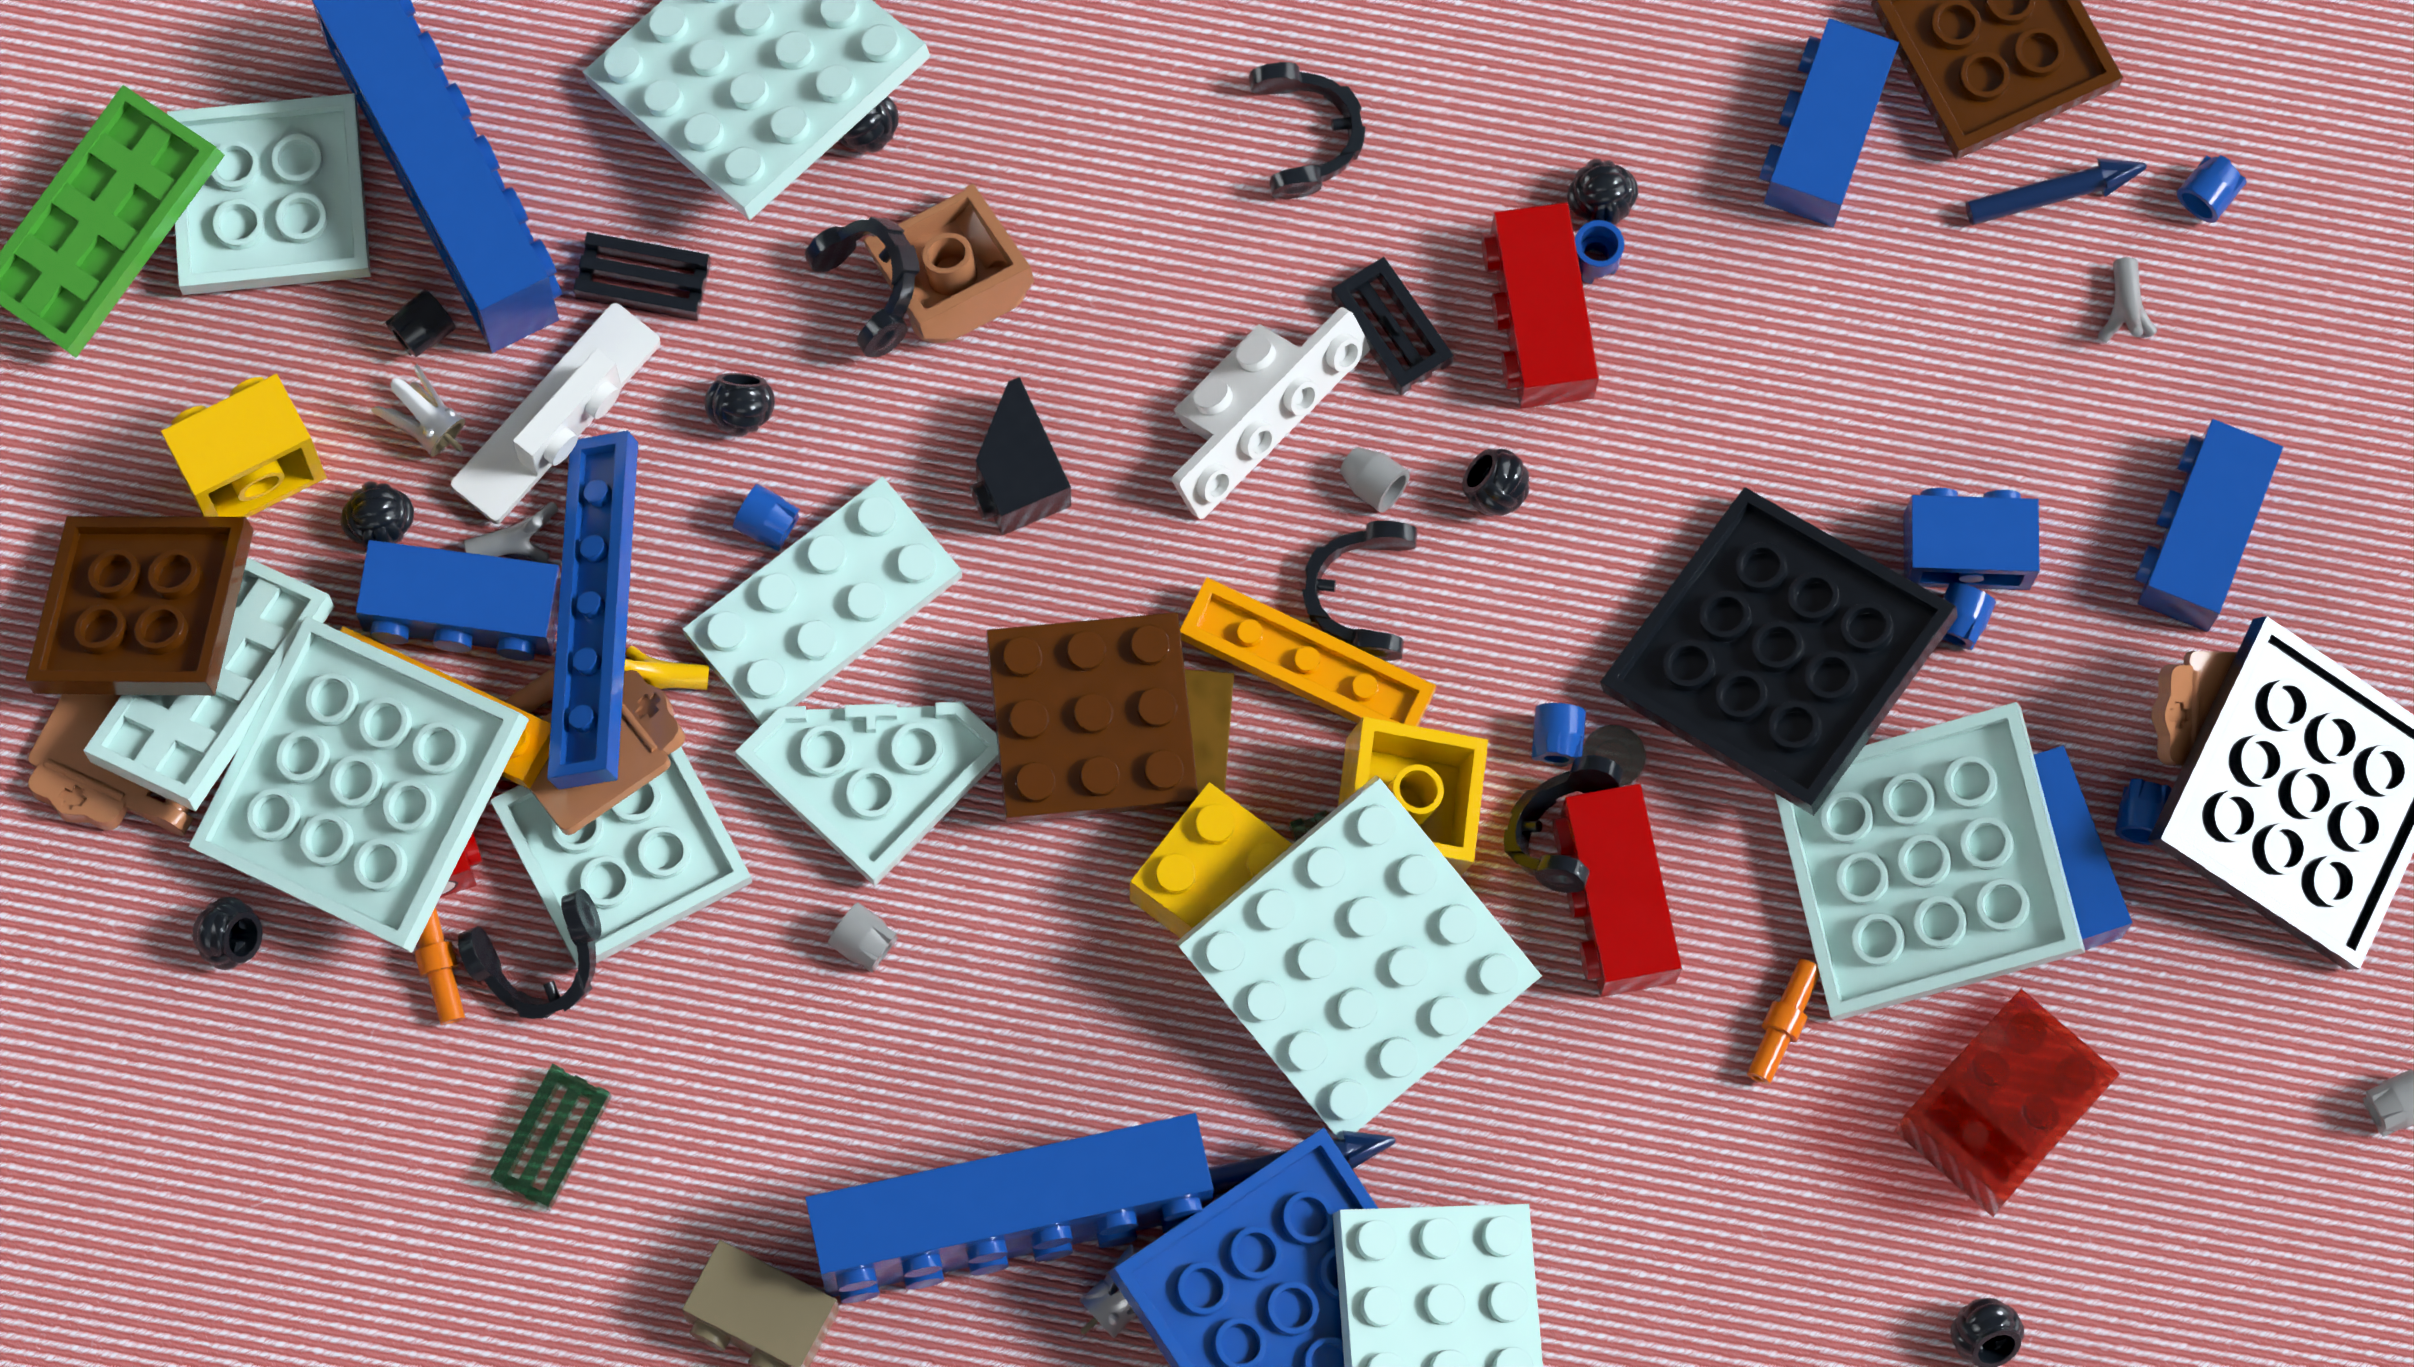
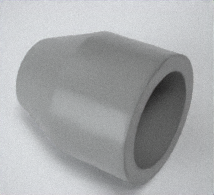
[1340,447,1410,512]

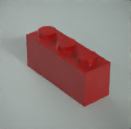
[1481,202,1599,409]
[1553,783,1682,997]

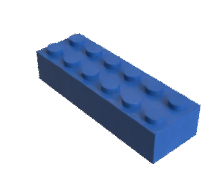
[312,0,562,353]
[805,1113,1214,1303]

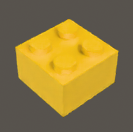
[161,373,327,518]
[1338,716,1488,876]
[1130,782,1293,938]

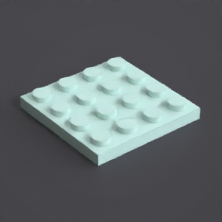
[583,0,931,220]
[189,616,529,953]
[1775,702,2085,1021]
[1176,775,1542,1140]

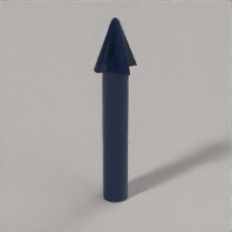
[1965,158,2147,226]
[1209,1130,1396,1193]

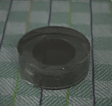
[1582,725,1646,787]

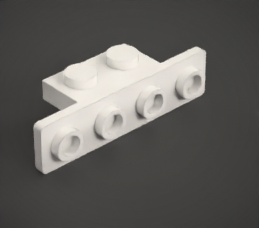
[451,303,660,524]
[1172,307,1370,519]

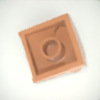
[863,183,1034,343]

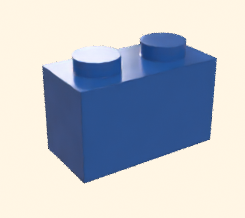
[1903,488,2040,590]

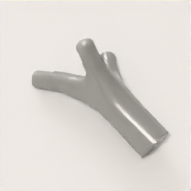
[2098,257,2157,343]
[464,502,558,563]

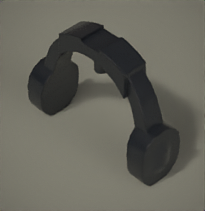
[1249,62,1365,199]
[805,217,920,357]
[1302,521,1418,661]
[1504,755,1624,893]
[458,889,602,1019]

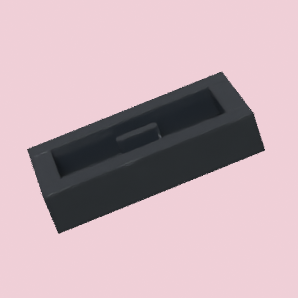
[573,232,711,321]
[1331,257,1454,396]

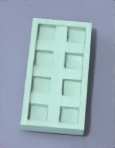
[683,476,962,727]
[83,558,335,812]

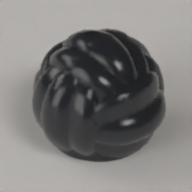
[838,96,899,153]
[1567,159,1638,225]
[704,373,775,437]
[1462,449,1530,516]
[341,481,414,548]
[192,897,263,970]
[1950,1298,2024,1367]

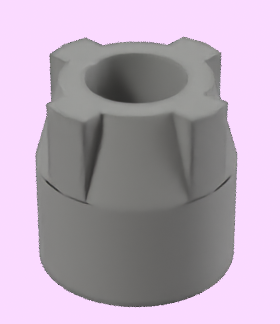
[827,902,898,972]
[2363,1069,2414,1137]

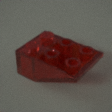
[1894,988,2120,1217]

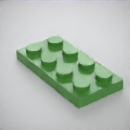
[0,85,225,358]

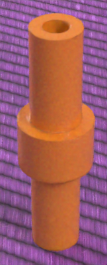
[414,906,466,1025]
[1747,959,1820,1085]

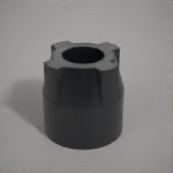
[385,289,456,357]

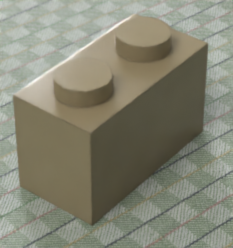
[682,1240,839,1367]

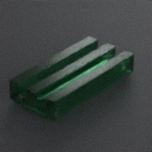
[490,1063,612,1211]

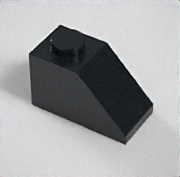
[970,377,1071,535]

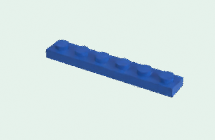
[547,430,638,790]

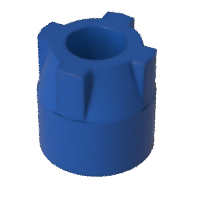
[2177,155,2247,223]
[1575,220,1624,284]
[732,483,800,551]
[1942,582,1996,650]
[1532,703,1586,767]
[2115,779,2172,845]

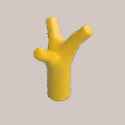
[624,646,709,690]

